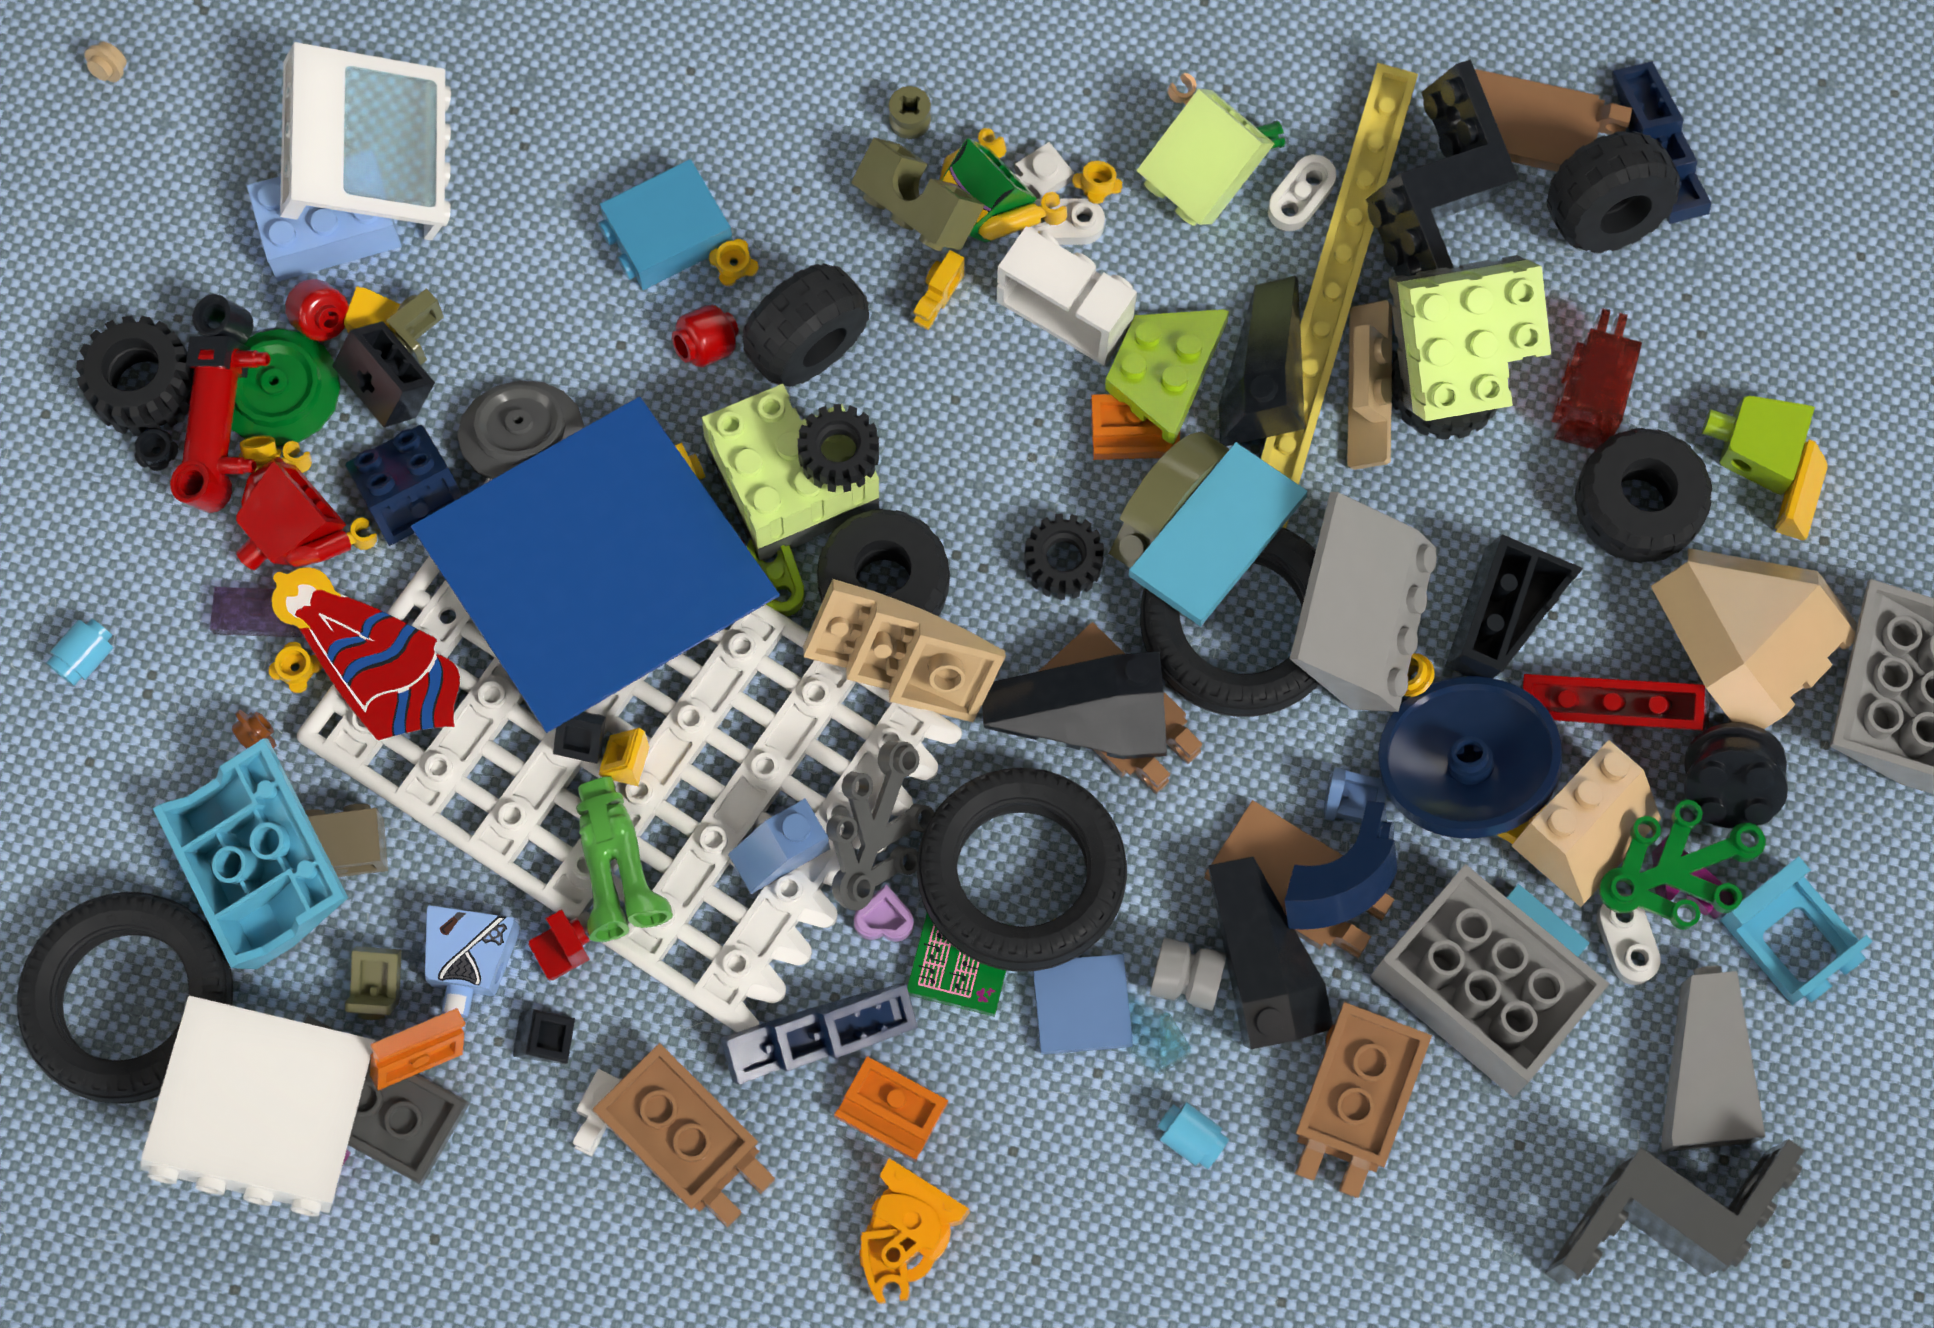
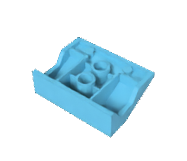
[153,738,348,969]

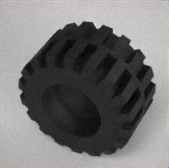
[76,316,194,436]

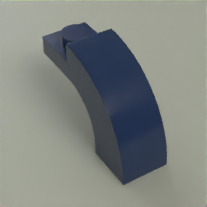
[1284,801,1398,930]

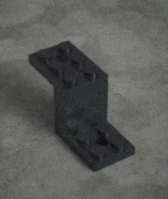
[1366,59,1519,276]

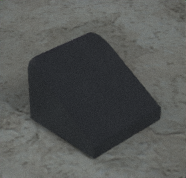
[513,1009,575,1064]

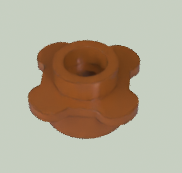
[232,709,277,749]

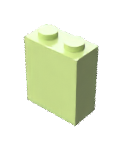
[1136,89,1275,226]

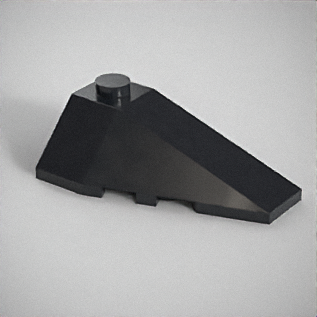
[1208,857,1333,1049]

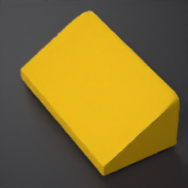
[1774,439,1828,540]

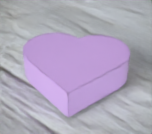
[854,884,914,942]

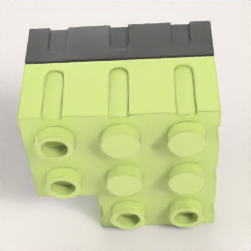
[1388,255,1551,421]
[702,384,879,561]

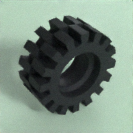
[797,404,879,493]
[1024,513,1104,600]

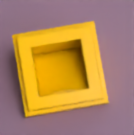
[344,286,400,334]

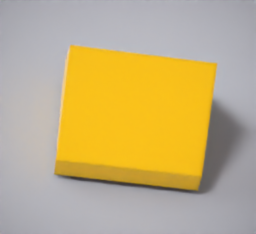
[599,728,650,787]

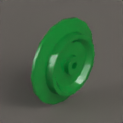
[231,329,341,447]

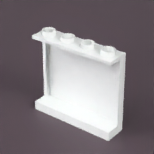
[140,995,375,1216]

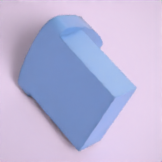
[1324,767,1387,823]

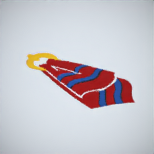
[272,567,460,740]

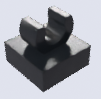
[553,712,606,764]

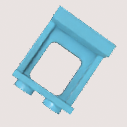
[1720,856,1873,1005]

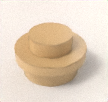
[85,41,127,82]

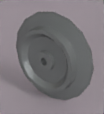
[457,380,584,479]

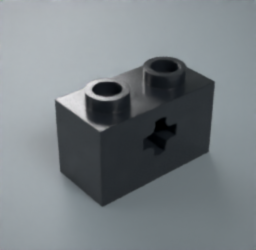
[332,321,435,428]

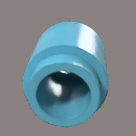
[46,618,113,686]
[1157,1102,1229,1169]

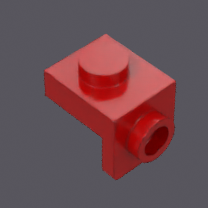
[528,909,590,981]

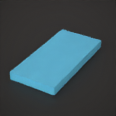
[1129,442,1308,627]

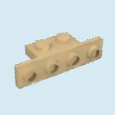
[1347,300,1392,470]

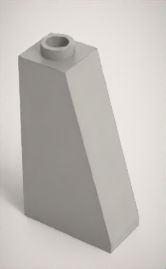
[1661,966,1766,1152]

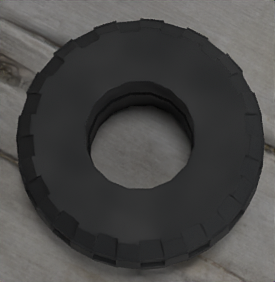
[1546,131,1680,253]
[742,263,869,387]
[1575,428,1712,563]
[817,509,950,617]

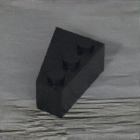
[1445,534,1583,678]

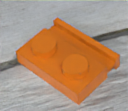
[1091,394,1180,460]
[370,1008,465,1091]
[834,1056,948,1162]

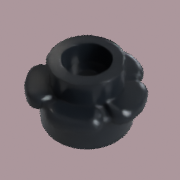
[134,429,178,471]

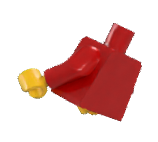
[236,441,377,570]

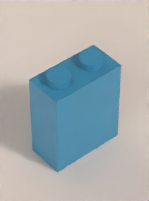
[598,159,733,290]

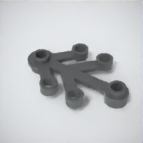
[826,740,934,910]

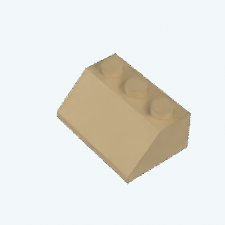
[1512,740,1661,907]

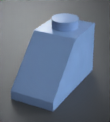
[728,798,830,894]

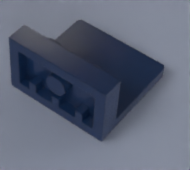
[345,425,463,546]

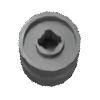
[1149,937,1226,1011]

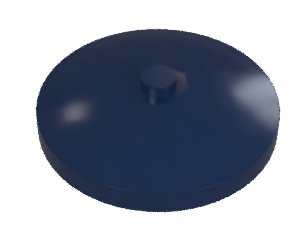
[1378,676,1562,839]

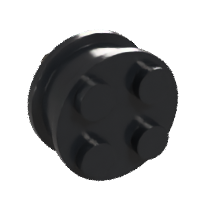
[1684,719,1788,829]

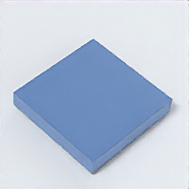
[1033,954,1133,1055]

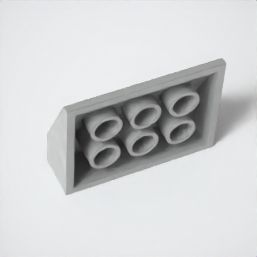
[1290,492,1437,712]
[1830,579,1934,794]
[1370,864,1610,1098]

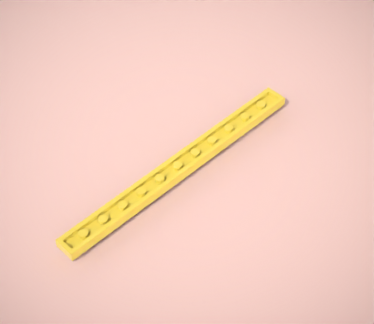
[1261,63,1418,528]

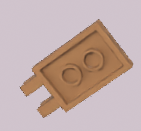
[1475,69,1632,172]
[1039,622,1203,794]
[1204,800,1394,959]
[1295,1002,1432,1198]
[592,1043,775,1228]

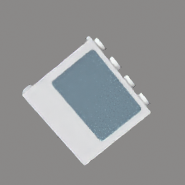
[280,42,451,240]

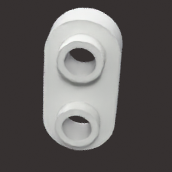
[1268,154,1336,231]
[1020,199,1105,245]
[1596,894,1661,985]

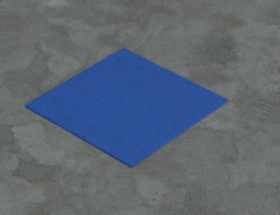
[411,396,780,733]

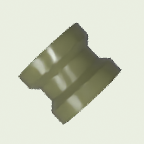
[889,86,931,140]

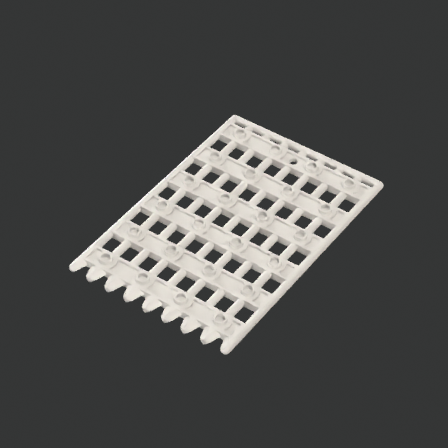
[296,478,962,1032]

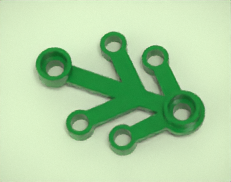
[1599,800,1766,930]

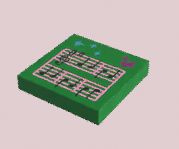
[907,914,1013,1017]

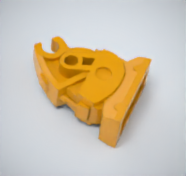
[859,1158,970,1304]

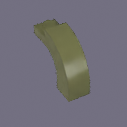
[1108,431,1230,568]

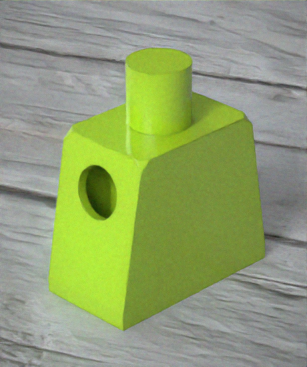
[1702,395,1815,495]

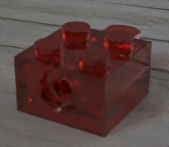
[1550,308,1642,450]

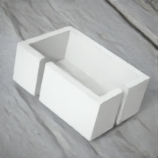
[996,226,1137,366]

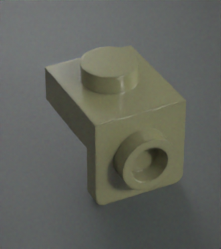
[386,288,444,365]
[345,946,401,1020]

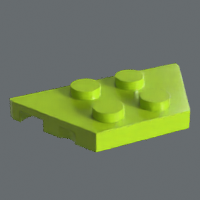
[1105,309,1229,444]

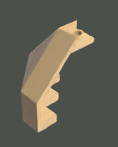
[1651,548,1857,729]

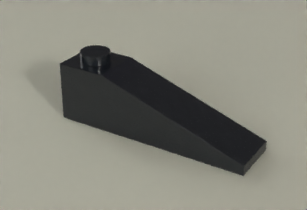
[1219,276,1305,446]
[982,651,1167,759]

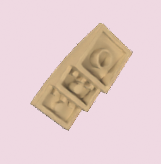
[803,579,1006,722]

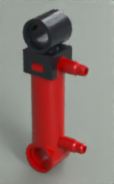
[170,294,271,513]

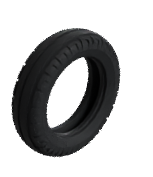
[1140,527,1320,717]
[917,768,1127,972]
[17,892,233,1104]

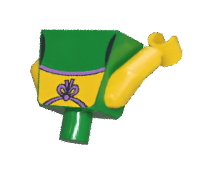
[939,128,1067,243]

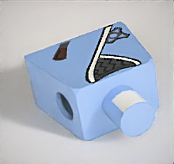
[425,905,520,1018]

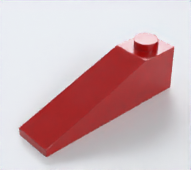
[1523,674,1711,731]

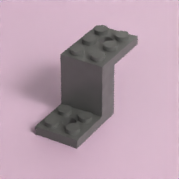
[1544,1139,1805,1285]

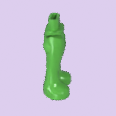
[576,776,673,942]

